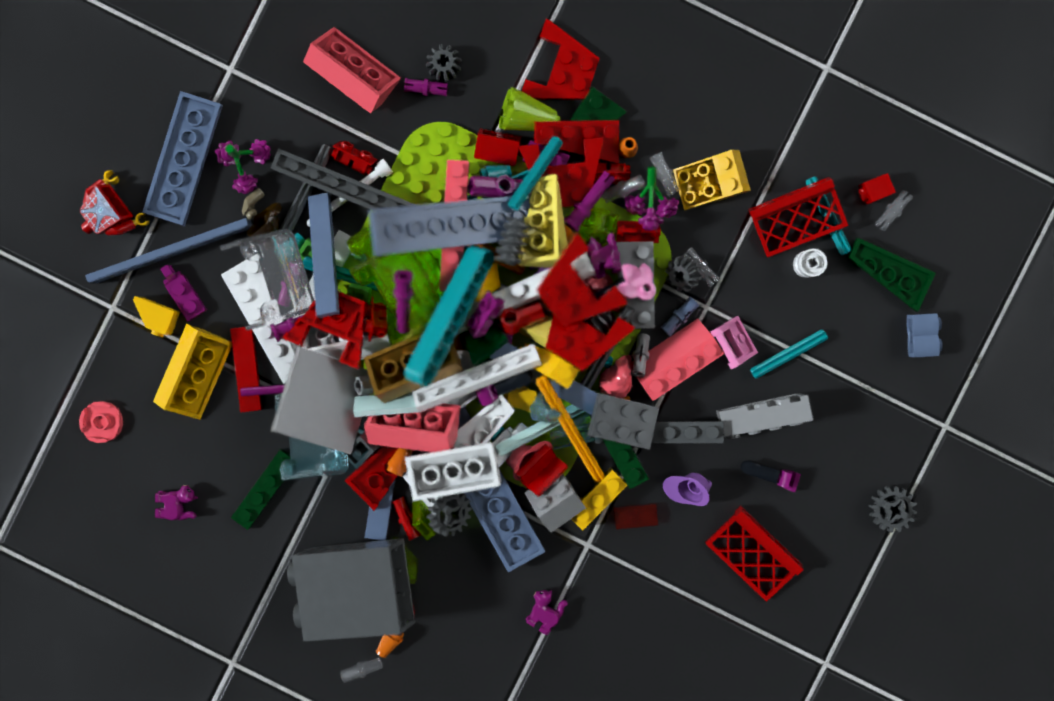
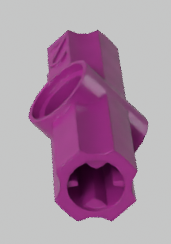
[468,175,532,198]

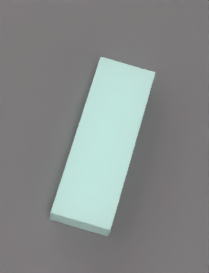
[353,392,418,417]

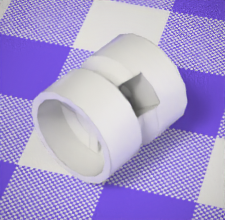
[793,249,827,278]

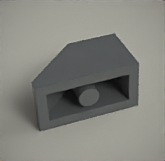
[342,431,381,469]

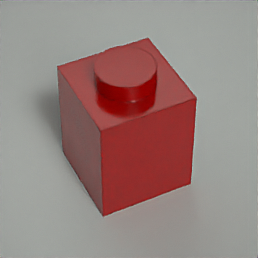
[858,173,896,205]

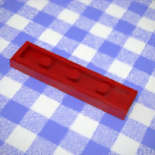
[230,326,263,413]

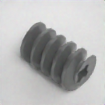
[494,216,531,266]

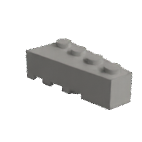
[608,242,655,329]
[716,393,813,439]

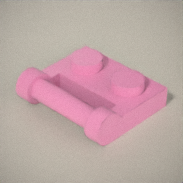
[710,316,758,369]

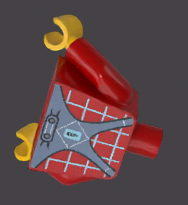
[80,170,150,236]

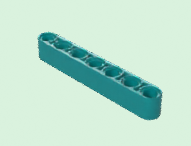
[405,245,494,387]

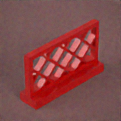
[748,177,849,258]
[705,506,804,602]

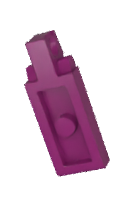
[160,264,207,322]

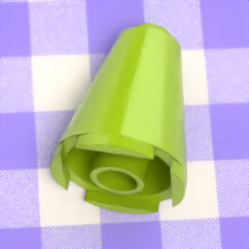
[499,87,560,131]

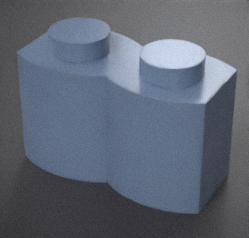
[906,313,943,358]

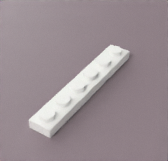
[412,344,541,412]

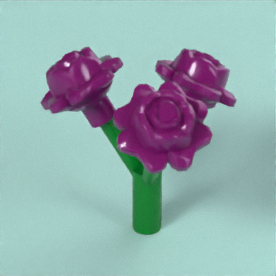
[215,139,271,194]
[624,166,679,231]

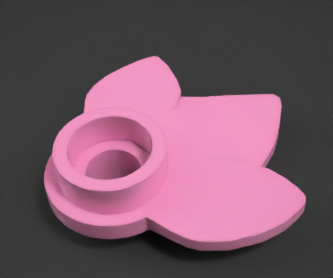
[617,263,656,300]

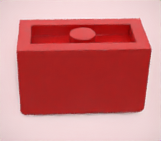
[474,128,522,166]
[515,443,568,497]

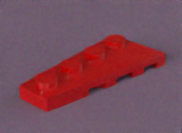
[534,120,619,163]
[345,446,414,511]

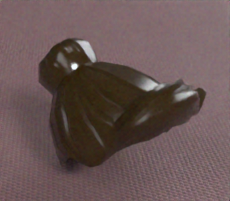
[247,203,282,250]

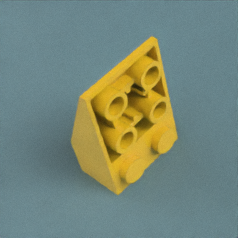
[673,150,751,210]

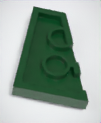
[569,87,627,121]
[463,320,509,367]

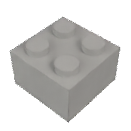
[525,474,586,533]

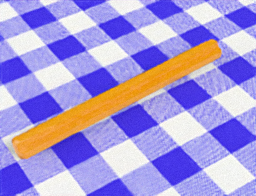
[536,375,605,483]

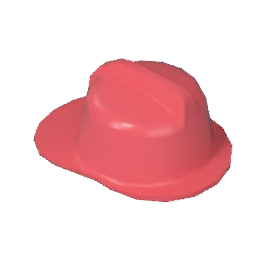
[506,441,553,481]

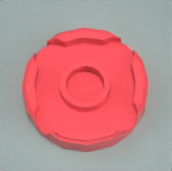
[79,401,123,443]

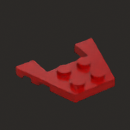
[522,19,600,100]
[519,137,603,207]
[536,233,628,326]
[282,291,367,370]
[545,315,635,372]

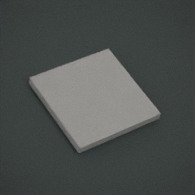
[271,346,369,454]

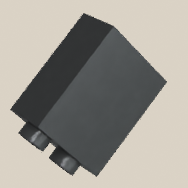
[287,538,415,642]

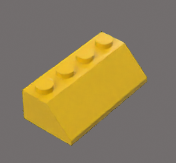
[153,324,232,420]

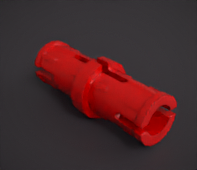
[392,496,421,540]

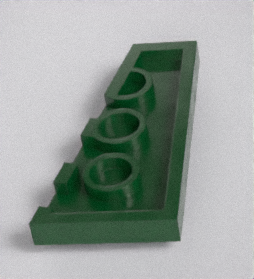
[848,238,936,312]

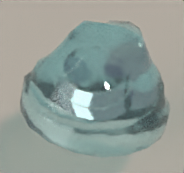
[529,391,561,424]

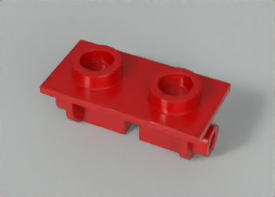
[331,141,378,175]
[594,163,631,186]
[616,221,661,243]
[365,296,388,342]

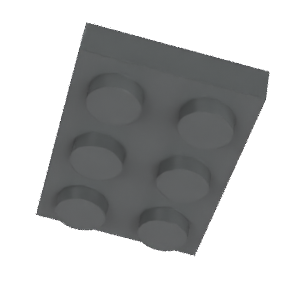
[587,393,659,450]

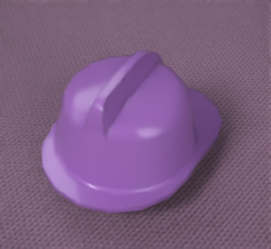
[663,472,712,506]

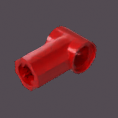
[500,301,545,335]

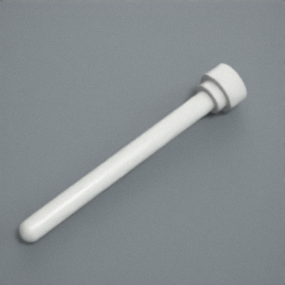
[306,159,393,227]

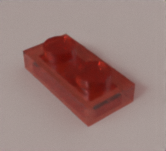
[613,503,658,529]

